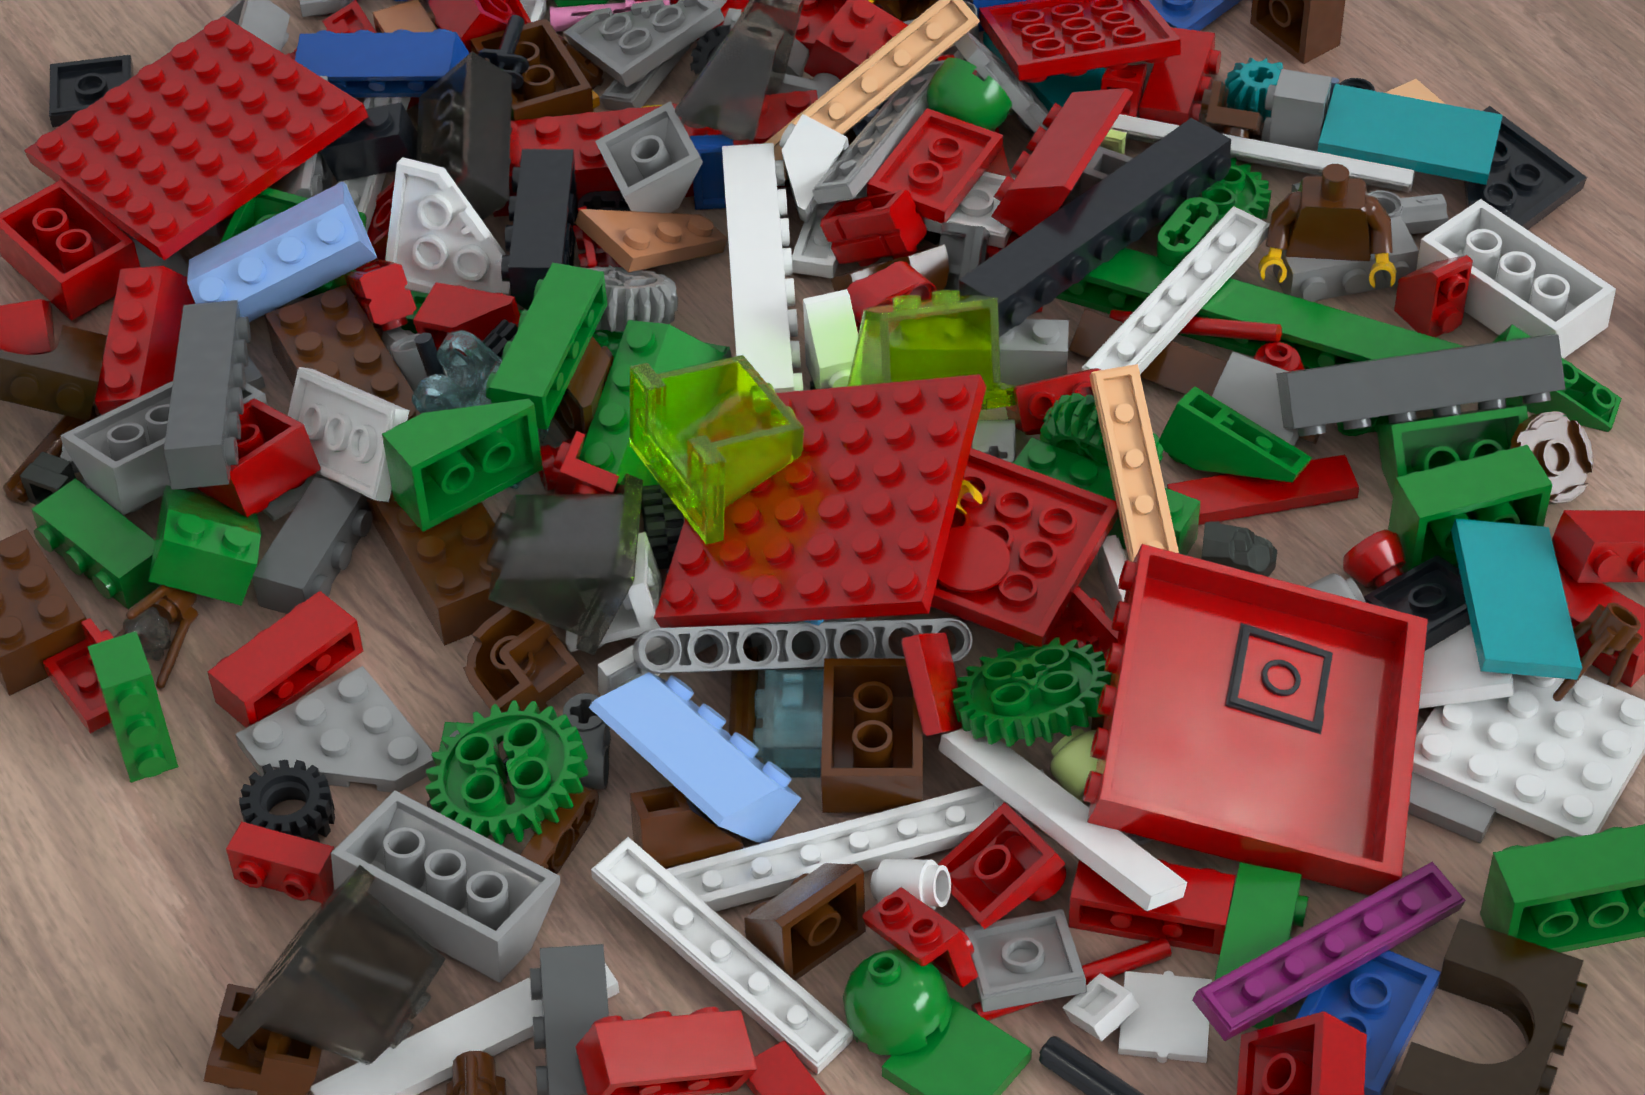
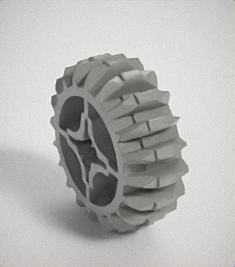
[582,266,678,332]

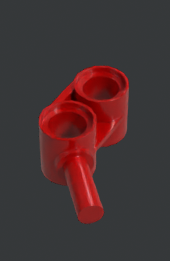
[847,261,957,335]

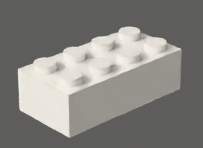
[1416,199,1616,359]

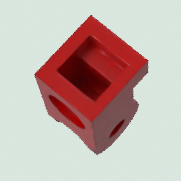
[1101,63,1147,117]

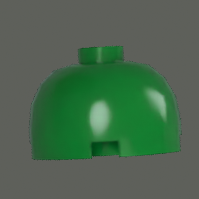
[926,57,1012,131]
[843,949,952,1055]

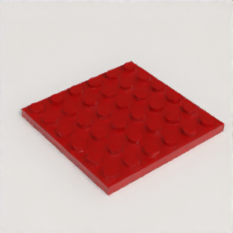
[24,16,369,261]
[654,374,986,628]

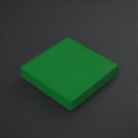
[882,997,1032,1095]

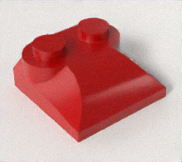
[937,802,1066,929]

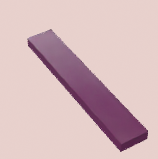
[1192,861,1466,1041]

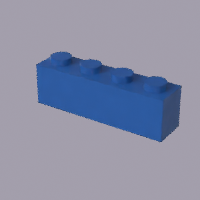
[295,29,469,98]

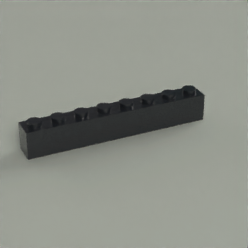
[958,118,1231,338]

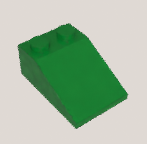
[382,399,543,532]
[148,485,261,606]

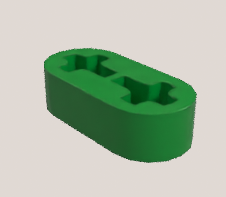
[1156,197,1219,267]

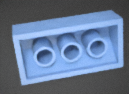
[187,181,377,322]
[589,672,802,844]

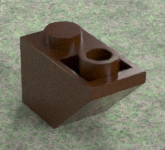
[630,785,743,869]

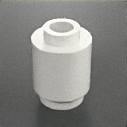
[870,859,951,910]

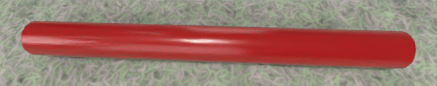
[1109,310,1282,342]
[971,937,1172,1021]

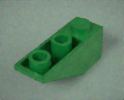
[1493,324,1622,432]

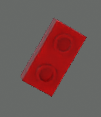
[226,821,334,904]

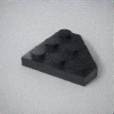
[1464,106,1587,230]

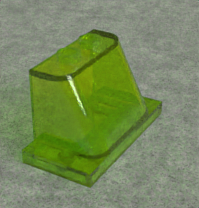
[847,290,1016,410]
[630,355,804,545]

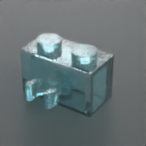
[753,670,824,778]

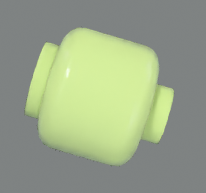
[1050,728,1098,803]

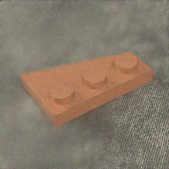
[575,209,728,273]

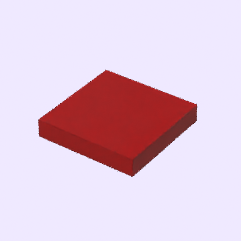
[901,632,962,736]

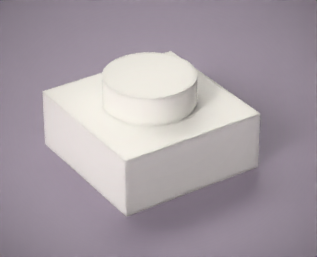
[1062,973,1140,1042]

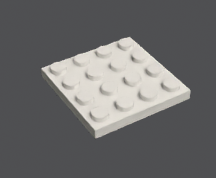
[1412,674,1645,839]

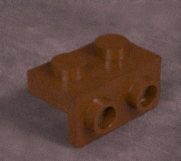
[1201,80,1265,139]

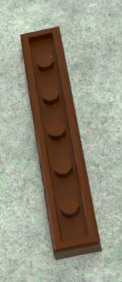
[1068,309,1320,444]

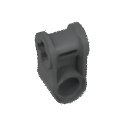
[562,693,611,789]

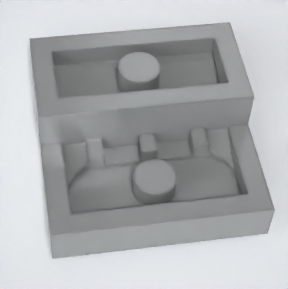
[1212,352,1299,446]

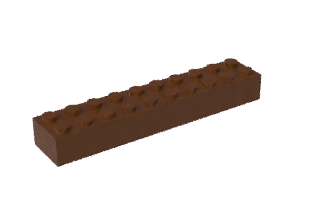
[265,284,530,646]

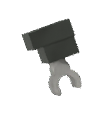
[20,444,80,505]

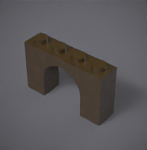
[0,325,107,421]
[1393,919,1588,1095]

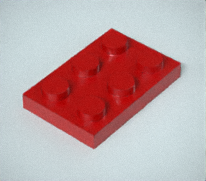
[867,108,1003,224]

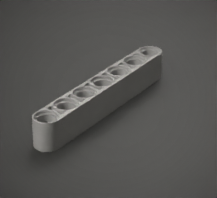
[632,618,973,674]

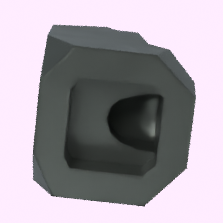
[1201,521,1278,577]

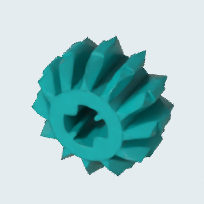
[1225,57,1283,120]

